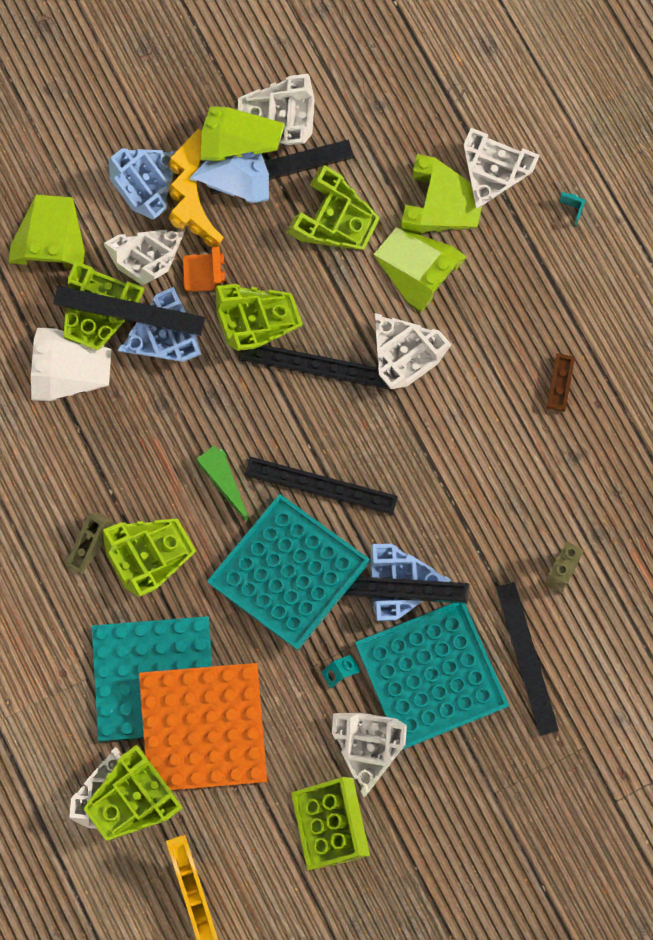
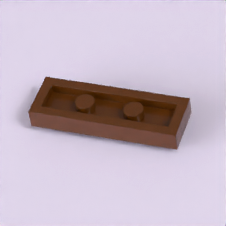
[546,353,575,412]

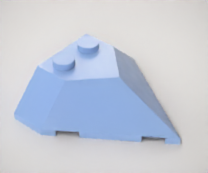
[108,148,177,219]
[190,152,269,204]
[118,287,201,362]
[370,544,452,621]

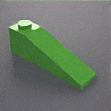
[196,445,248,521]

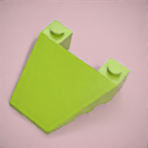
[401,154,482,234]
[286,165,380,250]

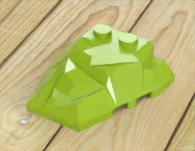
[63,261,145,351]

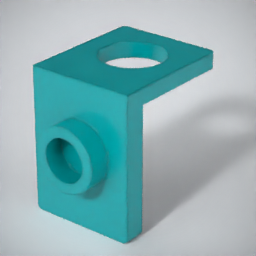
[559,192,586,226]
[321,655,361,689]

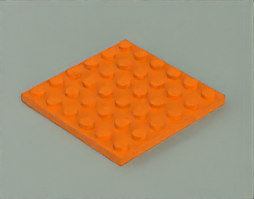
[139,663,267,790]

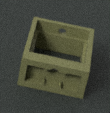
[545,541,584,594]

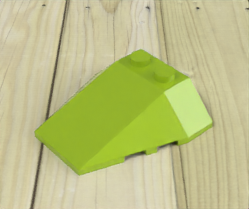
[201,106,285,161]
[8,194,85,269]
[373,227,467,313]
[216,284,303,351]
[102,519,196,597]
[83,745,183,841]

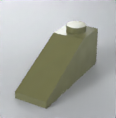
[66,513,115,574]

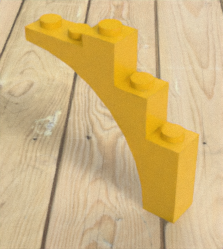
[168,128,224,247]
[166,835,218,940]

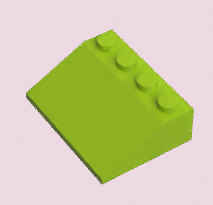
[291,777,370,871]

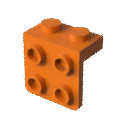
[183,247,225,292]

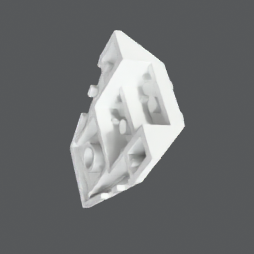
[238,74,315,145]
[31,328,112,401]

